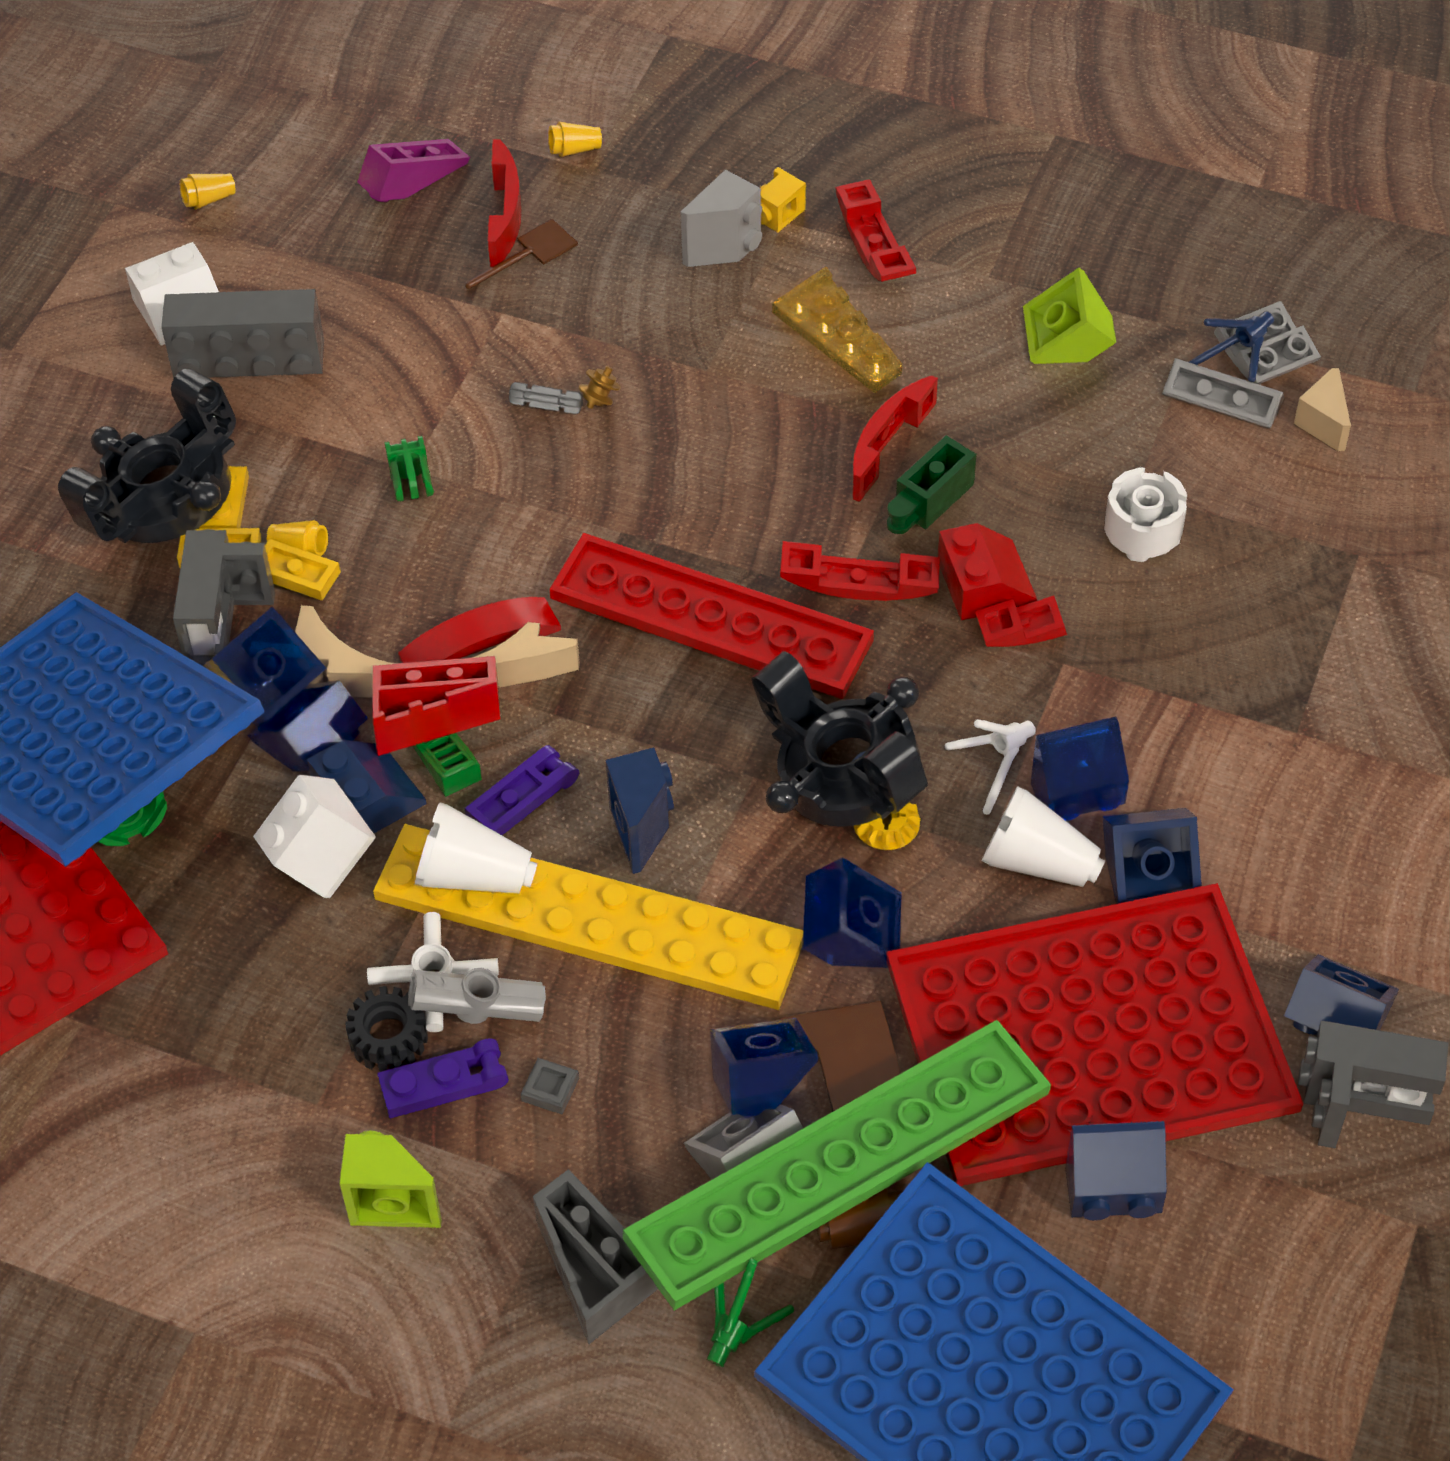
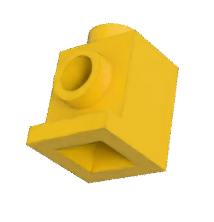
[760,167,806,233]

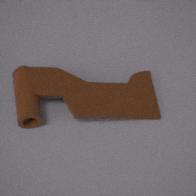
[779,1001,904,1250]

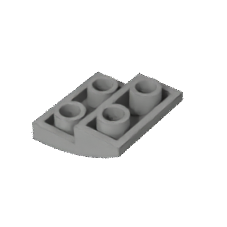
[1214,301,1321,384]

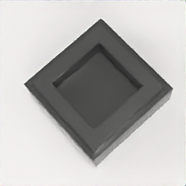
[521,1058,579,1115]

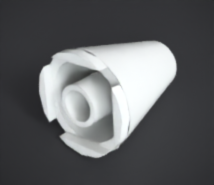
[982,787,1105,887]
[414,802,538,894]

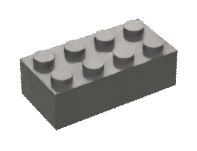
[161,289,324,379]

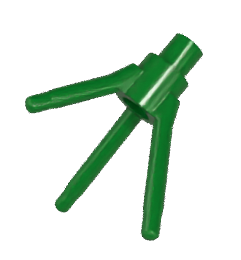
[706,1258,795,1367]

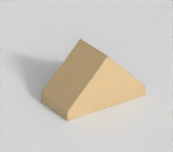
[1294,368,1351,451]

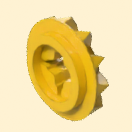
[854,802,920,850]

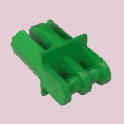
[384,435,434,502]

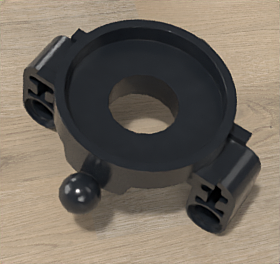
[58,368,236,543]
[751,651,928,827]

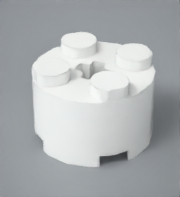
[1104,468,1187,562]

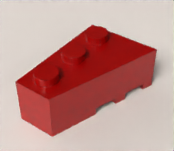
[373,656,500,756]

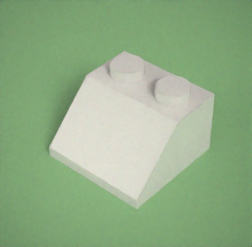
[125,242,219,346]
[253,775,376,898]

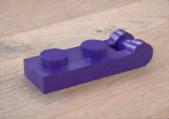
[464,745,579,835]
[377,1039,509,1119]

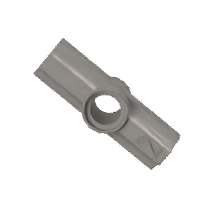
[408,968,546,1024]

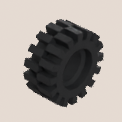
[345,986,428,1072]

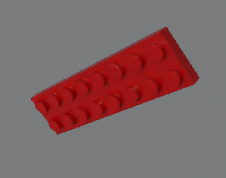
[549,532,874,699]

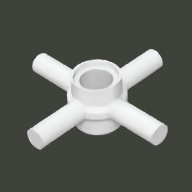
[367,912,499,1032]

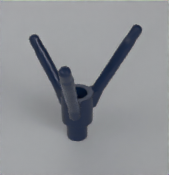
[1189,311,1274,382]

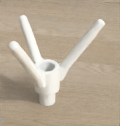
[945,719,1036,815]

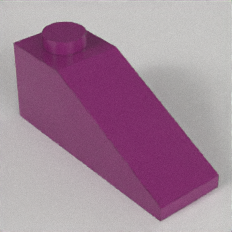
[357,139,470,202]

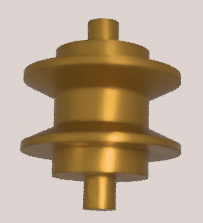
[578,366,621,409]

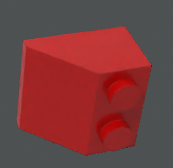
[938,523,1037,621]

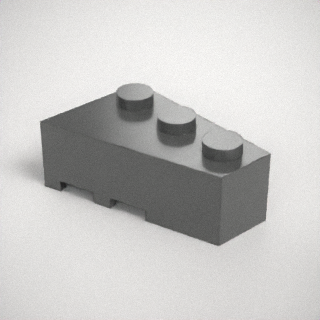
[533,1169,658,1344]

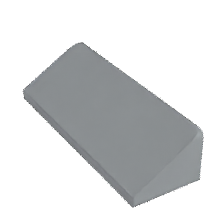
[1162,358,1284,429]

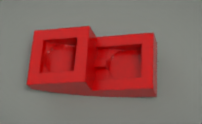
[975,595,1067,647]

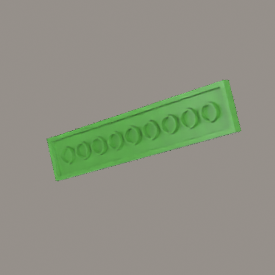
[623,1020,1051,1311]

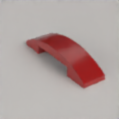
[488,139,522,267]
[836,179,916,282]
[852,375,938,502]
[780,541,940,601]
[398,597,561,663]

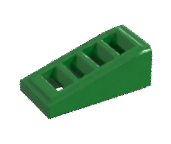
[413,733,482,797]

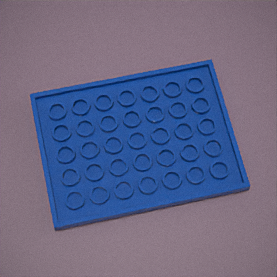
[0,592,265,866]
[754,1162,1234,1461]

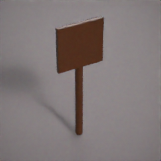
[465,219,578,289]

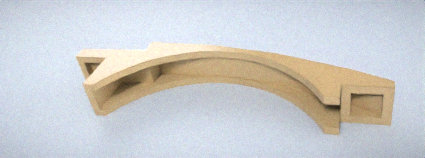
[249,605,580,697]

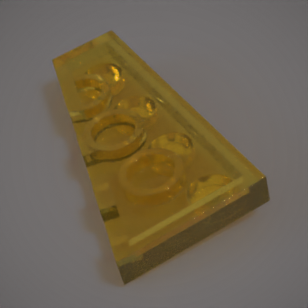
[772,266,902,393]

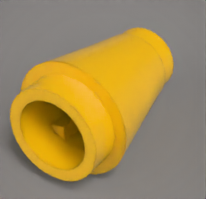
[548,122,602,157]
[179,173,236,209]
[267,520,328,556]

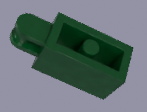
[887,435,977,534]

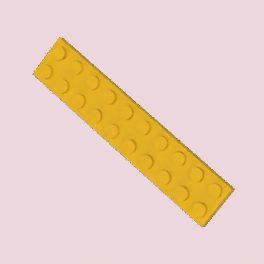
[373,824,805,1010]

